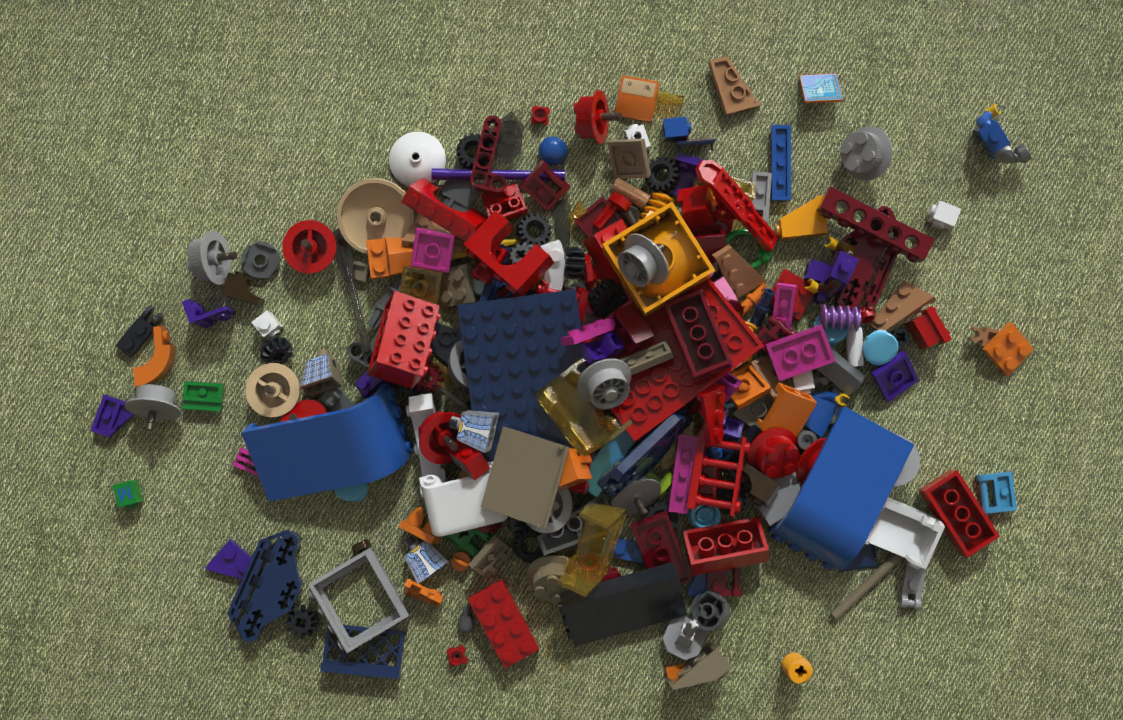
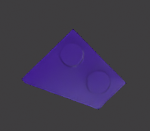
[90,394,134,437]
[205,539,252,579]

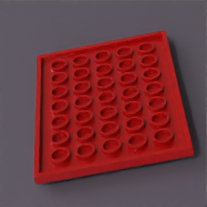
[583,278,764,443]

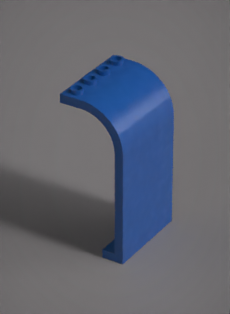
[241,382,414,501]
[767,406,915,571]

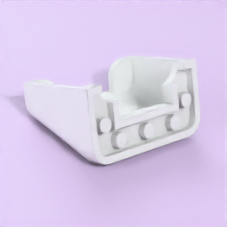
[419,461,508,537]
[863,497,945,569]

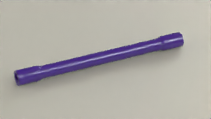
[432,168,565,181]

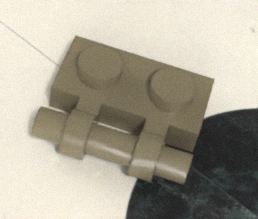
[468,535,514,579]

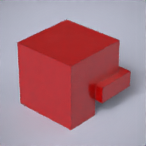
[677,185,716,230]
[904,305,952,350]

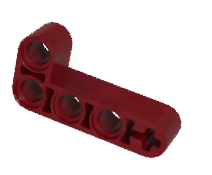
[470,115,507,196]

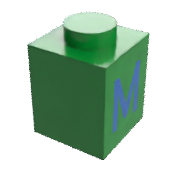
[112,479,143,510]

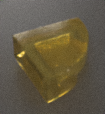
[567,201,587,223]

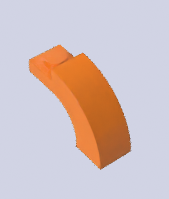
[133,326,176,387]

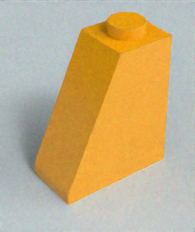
[775,195,828,241]

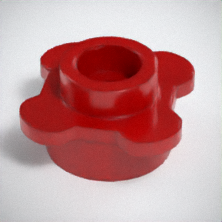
[530,106,550,126]
[858,306,876,324]
[447,645,468,667]

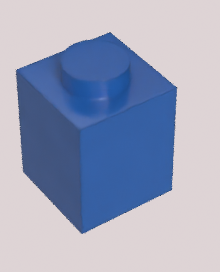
[662,117,691,142]

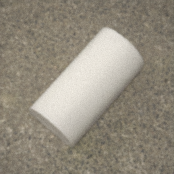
[846,327,864,367]

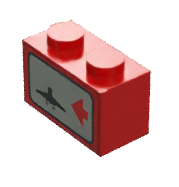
[446,439,490,480]

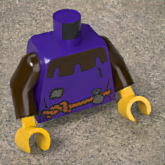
[805,236,859,294]

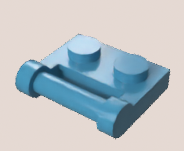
[975,471,1017,514]

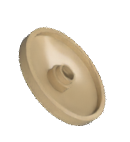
[337,178,415,254]

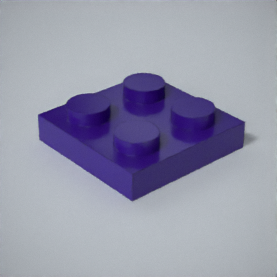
[871,351,919,403]

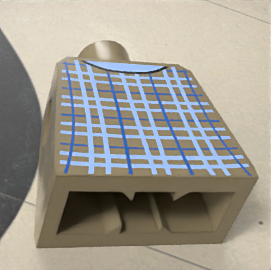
[300,349,342,397]

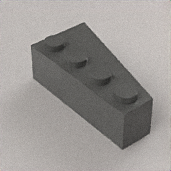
[536,492,618,556]

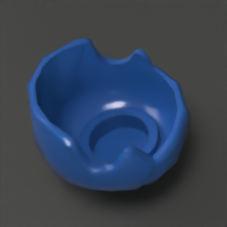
[538,136,569,166]

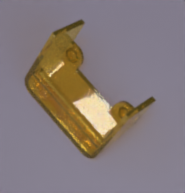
[536,357,632,456]
[557,503,627,597]

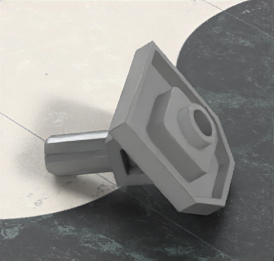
[662,616,708,660]

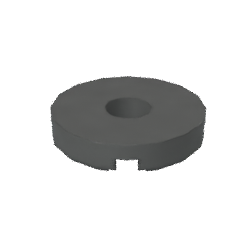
[241,241,281,280]

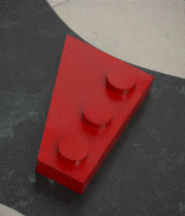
[696,383,726,446]

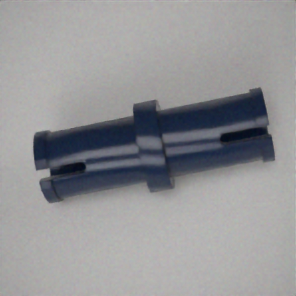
[750,288,775,327]

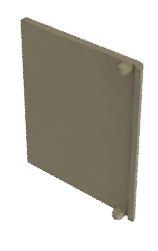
[481,426,569,530]

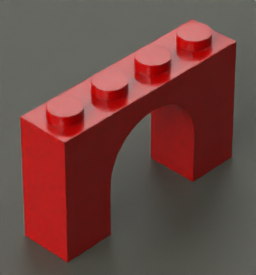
[401,178,488,242]
[464,210,554,296]

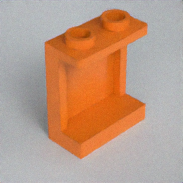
[756,382,817,438]

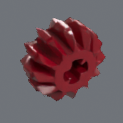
[416,361,445,394]

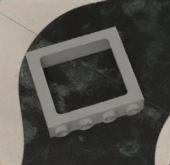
[308,548,410,653]

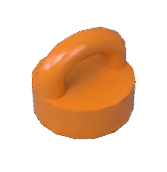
[451,551,471,571]

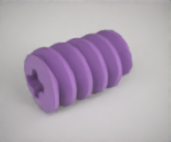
[819,304,861,331]

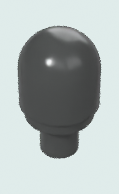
[458,605,474,634]

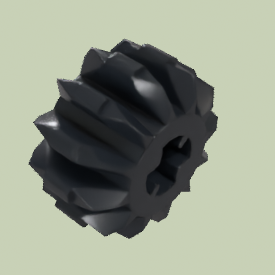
[564,247,585,279]
[260,335,293,365]
[286,604,320,639]

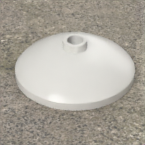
[389,132,446,187]

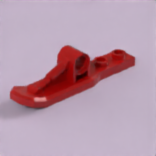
[695,160,778,252]

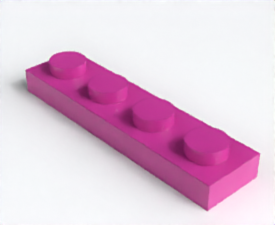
[668,434,698,514]

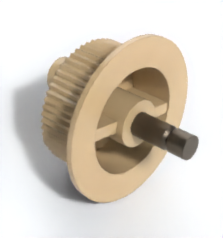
[246,363,300,417]

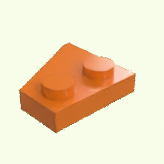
[404,579,443,607]

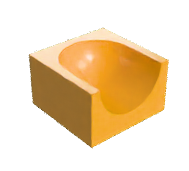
[602,202,715,318]

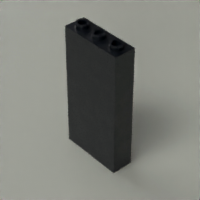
[558,562,687,647]

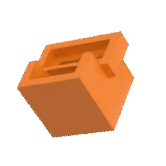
[558,448,592,490]

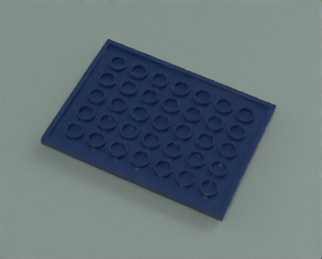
[457,289,597,462]

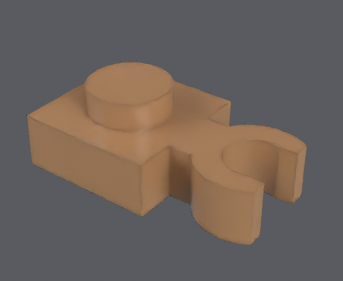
[967,327,1000,347]

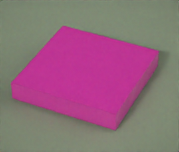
[410,227,455,273]

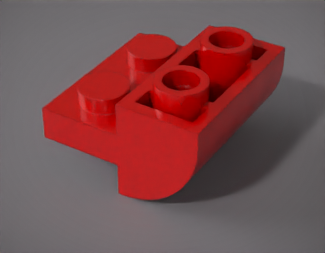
[481,182,528,220]

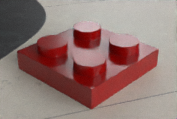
[770,269,814,321]

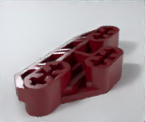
[832,206,898,311]

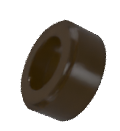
[351,539,372,554]

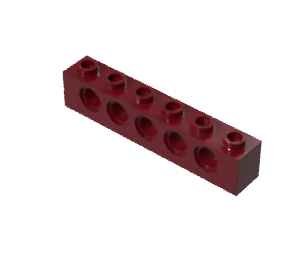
[816,186,935,263]

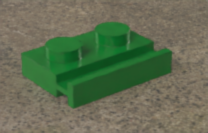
[182,381,225,412]

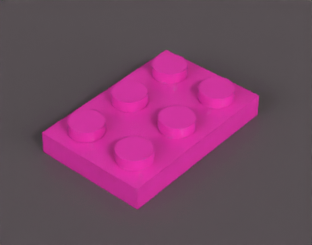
[766,324,836,381]

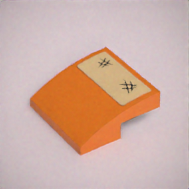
[615,75,660,123]

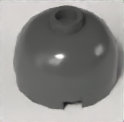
[690,591,730,632]

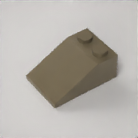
[666,642,732,690]

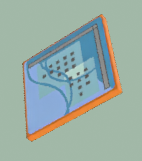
[799,73,843,103]

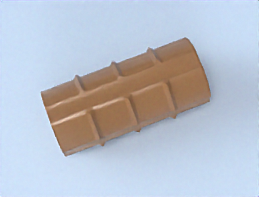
[610,177,651,210]

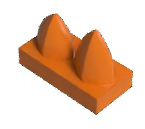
[399,507,441,544]

